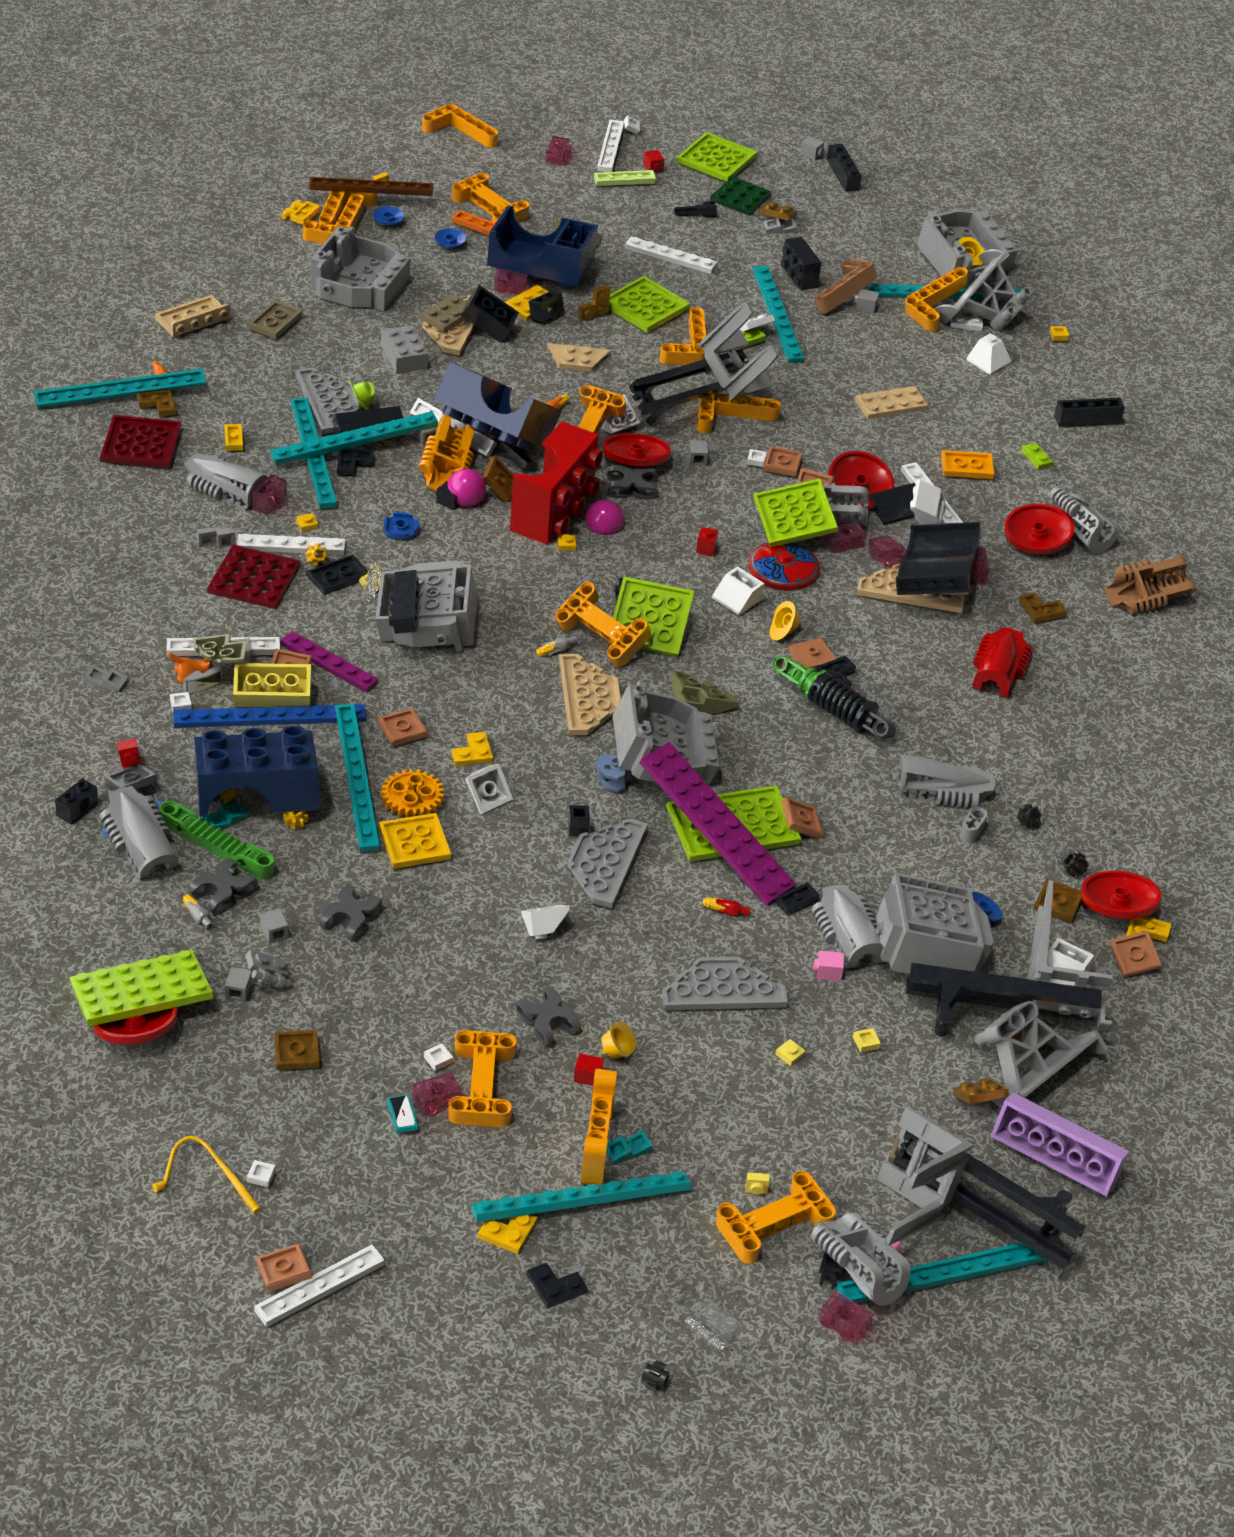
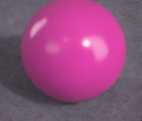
[448,469,486,507]
[585,500,624,535]

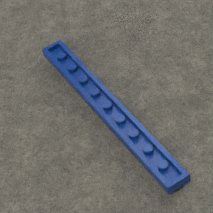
[174,704,366,728]

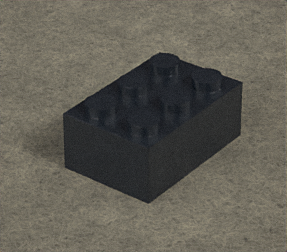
[781,237,822,291]
[461,285,519,342]

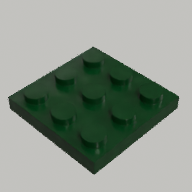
[710,177,771,216]

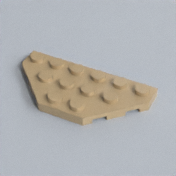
[423,295,475,356]
[856,563,964,613]
[559,654,621,735]

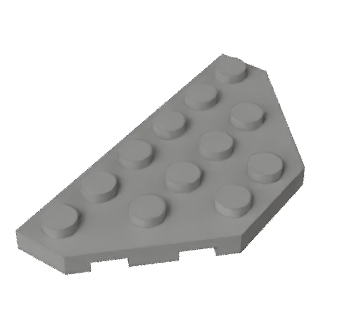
[295,368,362,434]
[567,819,648,909]
[662,957,788,1010]

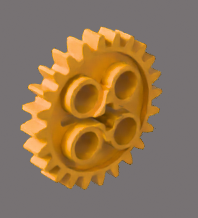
[381,769,444,818]

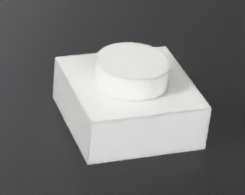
[624,115,640,134]
[747,449,767,467]
[170,692,192,712]
[424,1044,453,1071]
[247,1160,276,1187]

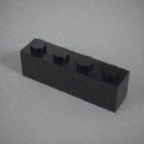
[827,143,862,192]
[1054,397,1125,426]
[332,406,403,434]
[389,570,419,634]

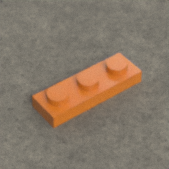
[452,210,495,236]

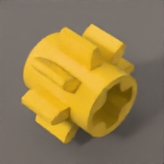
[304,543,328,566]
[283,810,308,829]

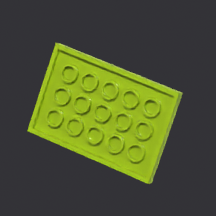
[666,785,801,862]
[69,950,213,1027]

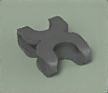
[607,465,658,499]
[189,858,258,915]
[320,884,383,942]
[515,986,580,1047]

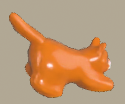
[168,653,214,685]

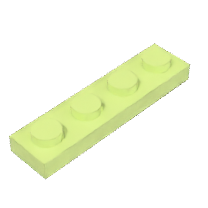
[594,170,656,186]

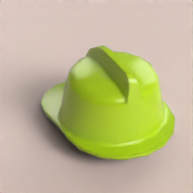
[349,379,376,410]

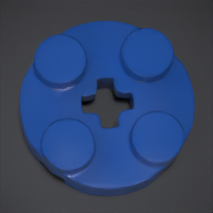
[384,512,419,540]

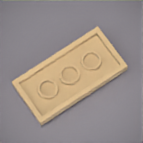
[855,386,928,419]

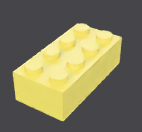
[233,663,311,707]

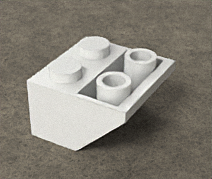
[601,395,641,434]
[910,479,946,525]
[712,566,764,615]
[1047,938,1094,986]

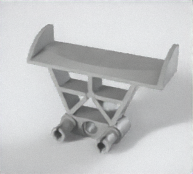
[934,249,1032,331]
[974,1001,1109,1108]

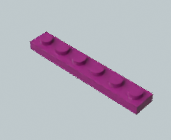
[280,631,378,693]

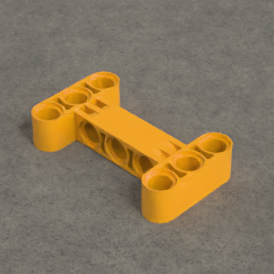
[452,173,529,223]
[578,385,626,434]
[555,582,651,668]
[448,1030,517,1127]
[580,1069,617,1185]
[716,1171,836,1264]

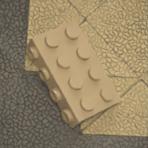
[155,295,230,337]

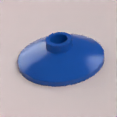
[373,206,404,225]
[435,228,466,248]
[972,892,1002,922]

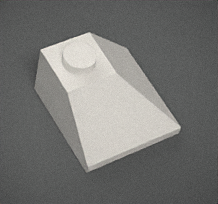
[966,333,1012,375]
[465,763,513,814]
[521,905,570,939]

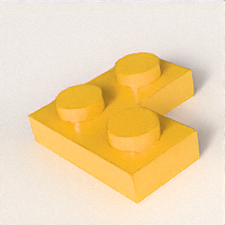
[451,732,493,767]
[1126,916,1171,942]
[477,1214,537,1254]

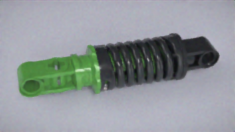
[772,655,896,738]

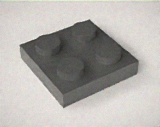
[104,764,157,790]

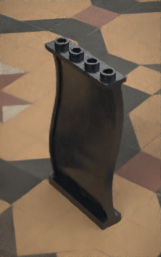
[895,522,981,595]

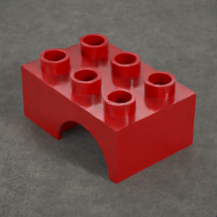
[510,421,603,545]

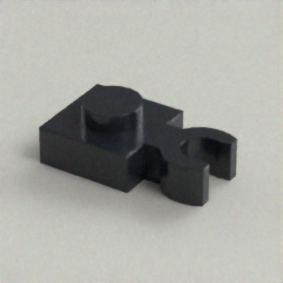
[819,1251,843,1289]

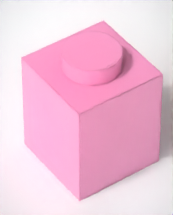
[813,951,844,981]

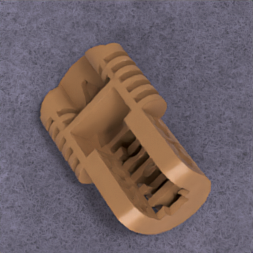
[1105,556,1197,615]

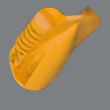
[419,414,475,492]

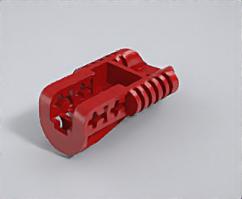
[972,627,1033,698]

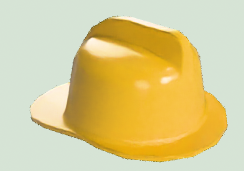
[958,237,985,266]
[770,601,800,641]
[601,1021,636,1059]

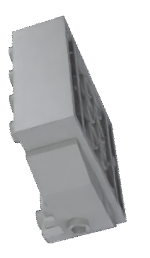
[917,210,1018,286]
[311,226,411,311]
[375,560,478,651]
[613,681,720,785]
[876,873,994,974]

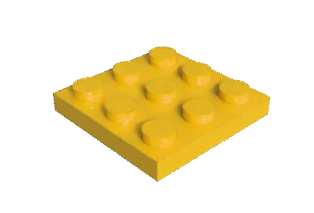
[379,813,451,869]

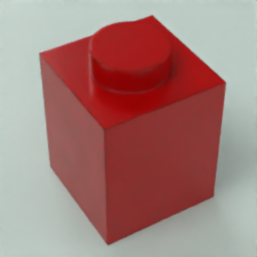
[643,150,665,173]
[696,527,719,557]
[117,738,142,768]
[574,1053,607,1086]

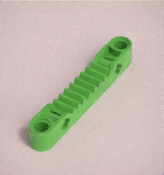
[159,801,274,880]

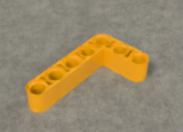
[422,104,499,148]
[319,191,377,225]
[303,193,364,244]
[905,267,968,332]
[660,307,706,365]
[697,393,781,433]

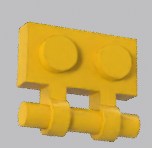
[281,200,320,225]

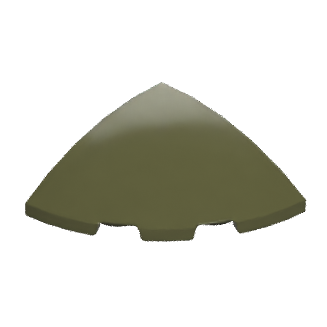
[193,634,252,664]
[670,670,739,714]

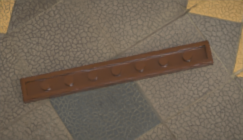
[309,177,433,196]

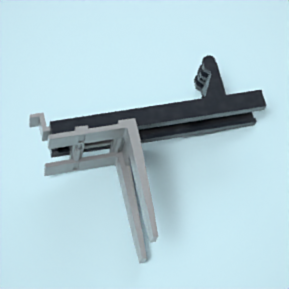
[629,302,779,425]
[905,880,1113,1037]
[877,1106,1086,1269]

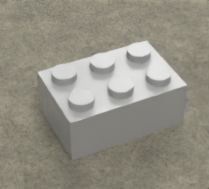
[381,325,428,374]

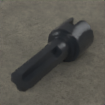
[674,200,717,217]

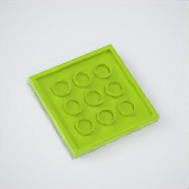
[676,132,757,182]
[609,276,690,333]
[753,479,838,547]
[607,576,694,657]

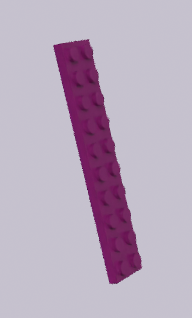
[639,742,796,906]

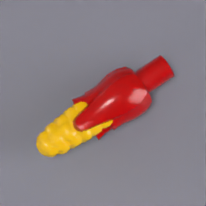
[703,897,750,916]

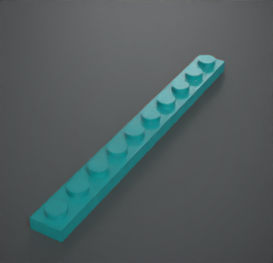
[753,266,804,363]
[867,283,1021,300]
[34,368,206,409]
[291,397,337,509]
[270,411,438,465]
[335,704,379,852]
[471,1171,691,1222]
[835,1243,1049,1307]

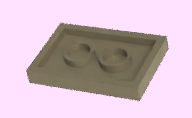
[420,294,467,332]
[248,300,302,339]

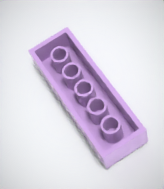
[990,1092,1130,1196]

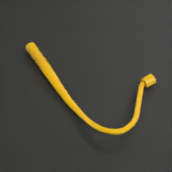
[153,1136,261,1215]

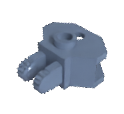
[597,754,632,792]

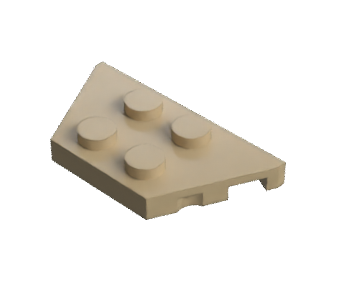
[547,343,610,372]

